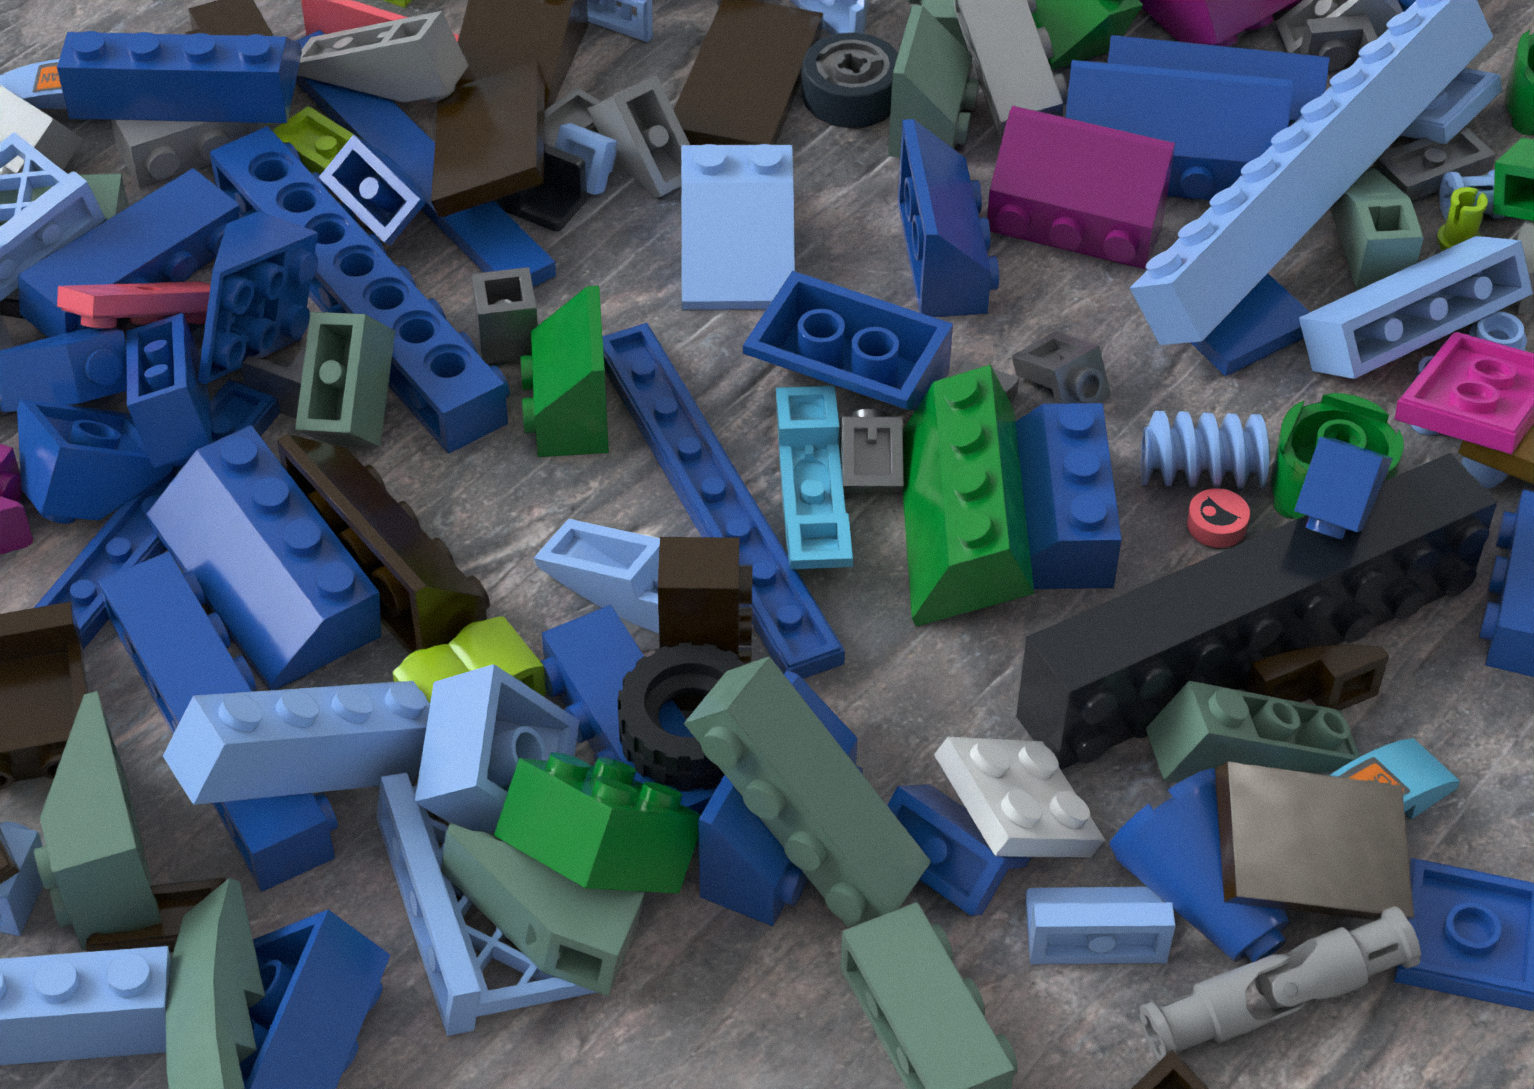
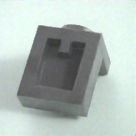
[1299,14,1381,71]
[1012,331,1110,404]
[839,409,904,493]

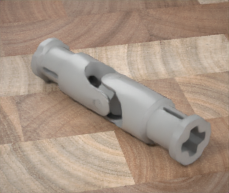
[1140,906,1421,1061]

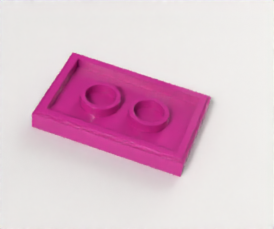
[1394,332,1534,454]

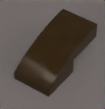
[1245,645,1389,710]

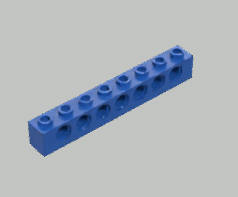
[209,126,510,454]

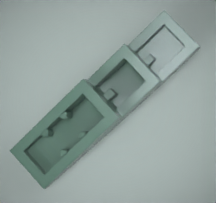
[165,878,265,1089]

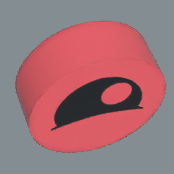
[1187,488,1250,548]

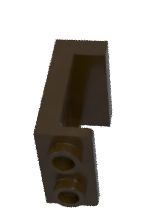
[0,602,88,790]

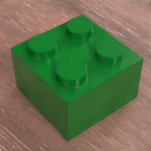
[494,752,701,894]

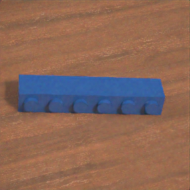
[98,551,338,892]

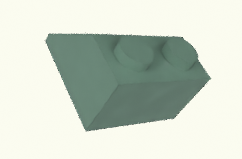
[888,4,980,158]

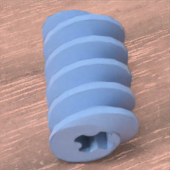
[1140,410,1270,490]

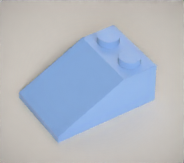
[681,144,795,310]

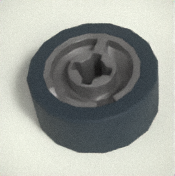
[802,32,898,128]

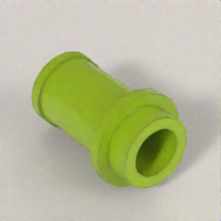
[1436,187,1488,252]

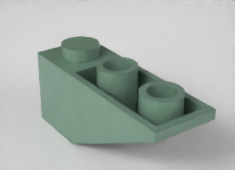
[1330,167,1424,290]
[1146,681,1360,783]
[441,823,645,996]

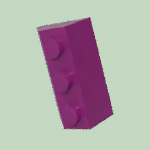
[1139,0,1303,47]
[987,105,1175,269]

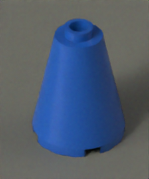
[1109,768,1290,962]

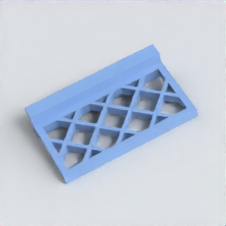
[0,132,106,301]
[376,773,597,1036]

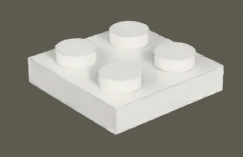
[934,737,1105,858]

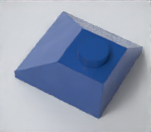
[17,399,173,524]

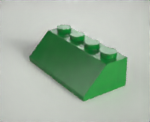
[902,364,1034,627]

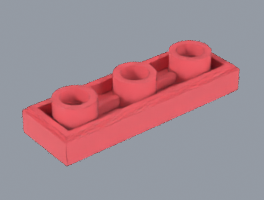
[57,281,211,328]

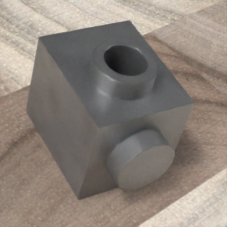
[471,267,538,364]

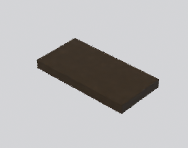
[674,0,824,145]
[431,60,545,217]

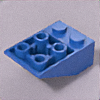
[198,211,318,384]

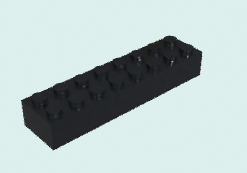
[1016,453,1497,770]

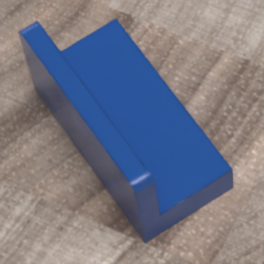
[887,784,1032,917]

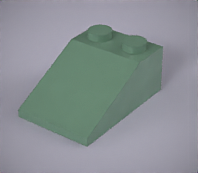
[34,691,162,950]

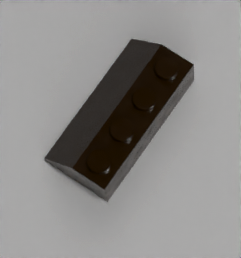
[277,434,490,654]

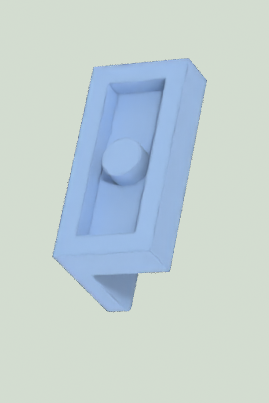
[1025,887,1175,964]

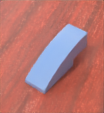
[534,519,660,634]

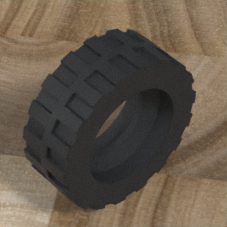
[617,642,749,792]

